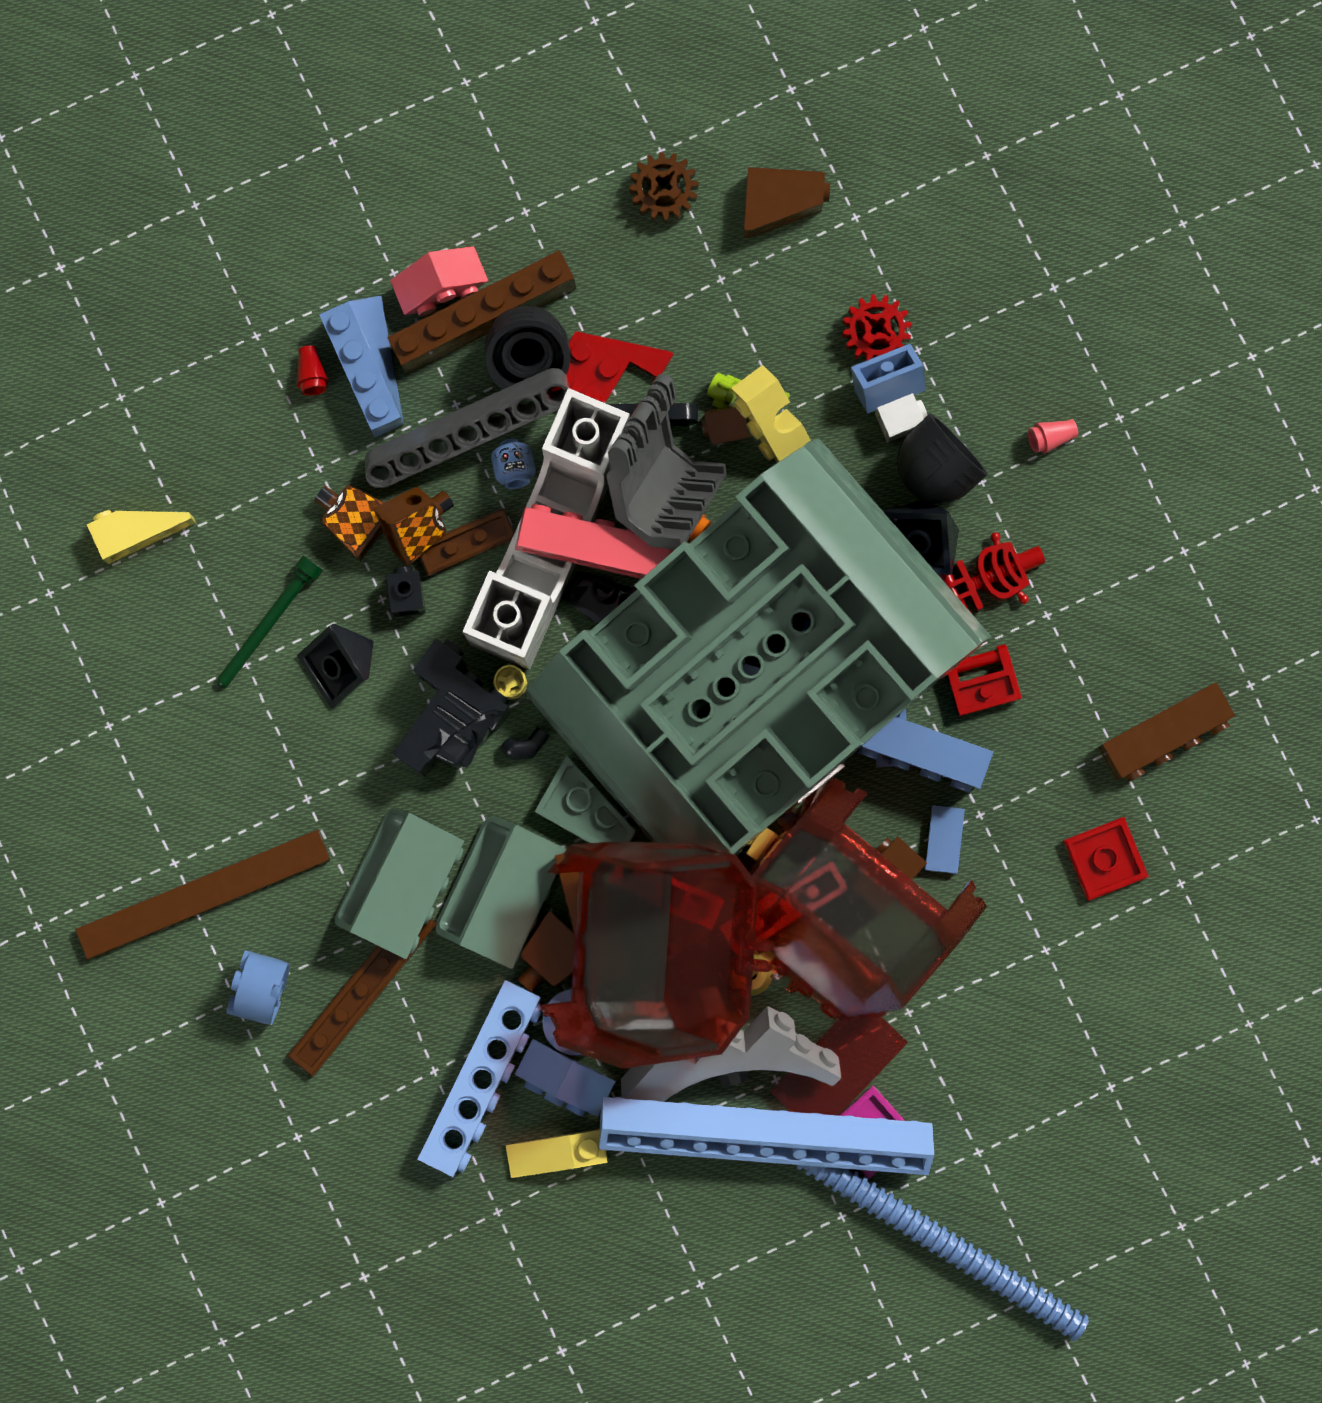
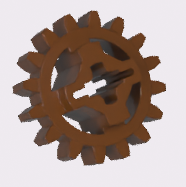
[629,151,699,223]

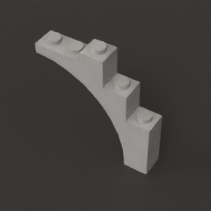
[621,1006,841,1102]

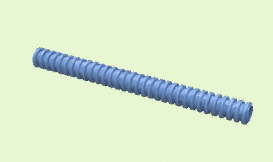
[796,1165,1089,1342]

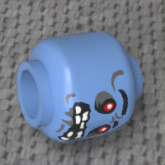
[491,439,536,489]

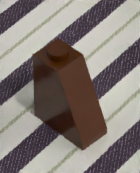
[743,167,830,238]

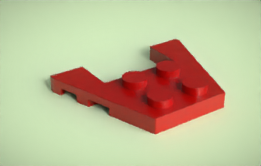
[551,331,674,404]

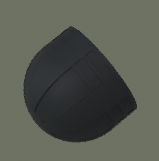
[485,306,570,391]
[897,413,988,504]

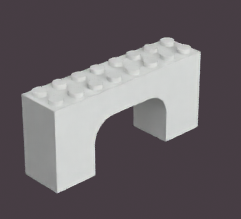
[463,388,630,671]

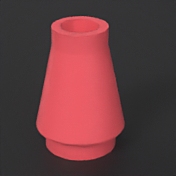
[1028,419,1078,454]

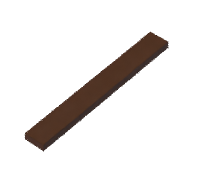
[75,830,331,959]

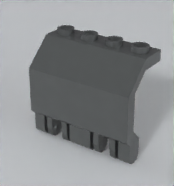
[606,374,727,550]

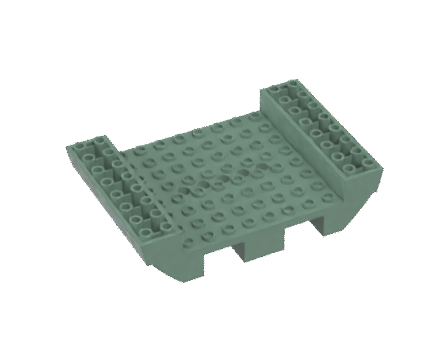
[526,439,992,888]

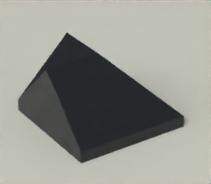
[884,500,959,575]
[297,624,374,709]

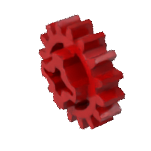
[842,294,912,361]

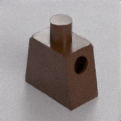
[517,911,583,993]

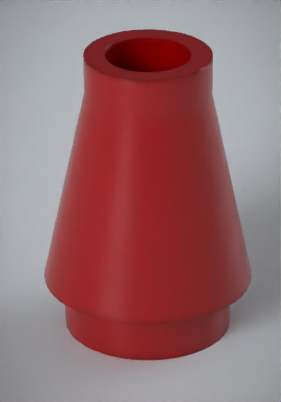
[297,345,329,396]

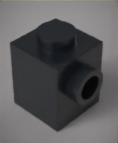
[386,566,426,617]

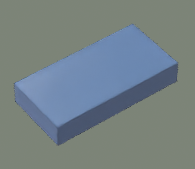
[924,805,965,874]

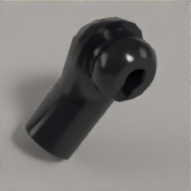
[501,726,550,761]

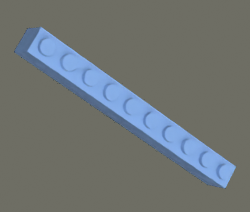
[599,1097,934,1175]

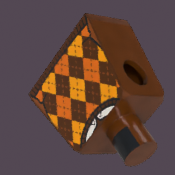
[314,485,384,562]
[373,487,454,566]

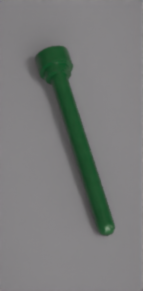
[217,556,323,688]

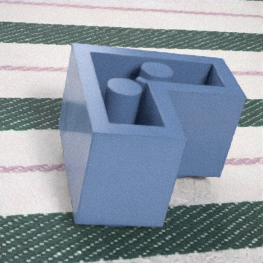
[515,1039,616,1117]

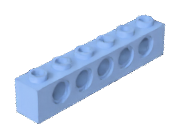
[417,980,544,1177]

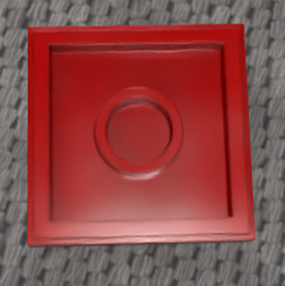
[1063,817,1149,901]

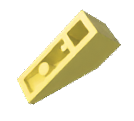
[87,510,196,564]
[505,1128,608,1178]

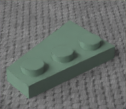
[534,755,636,857]

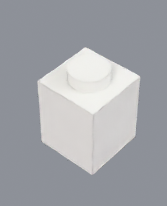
[875,393,927,443]

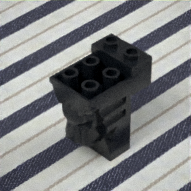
[393,639,512,777]

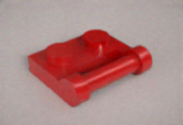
[946,644,1022,717]

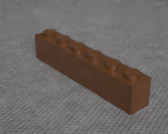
[387,250,577,375]

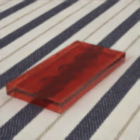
[770,997,908,1116]

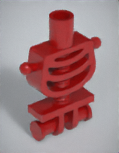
[938,532,1046,613]

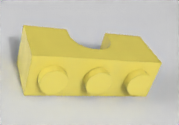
[731,365,811,463]

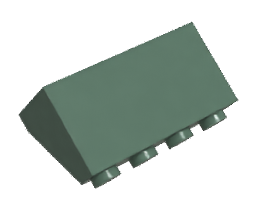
[335,807,464,959]
[436,816,567,969]

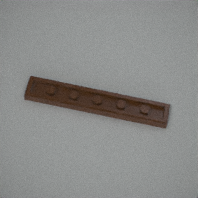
[287,919,437,1077]

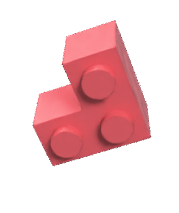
[390,246,488,317]

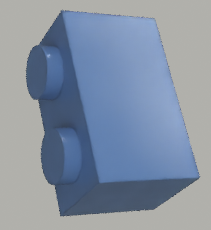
[851,344,926,414]

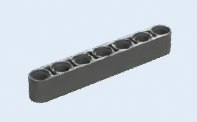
[365,368,569,488]

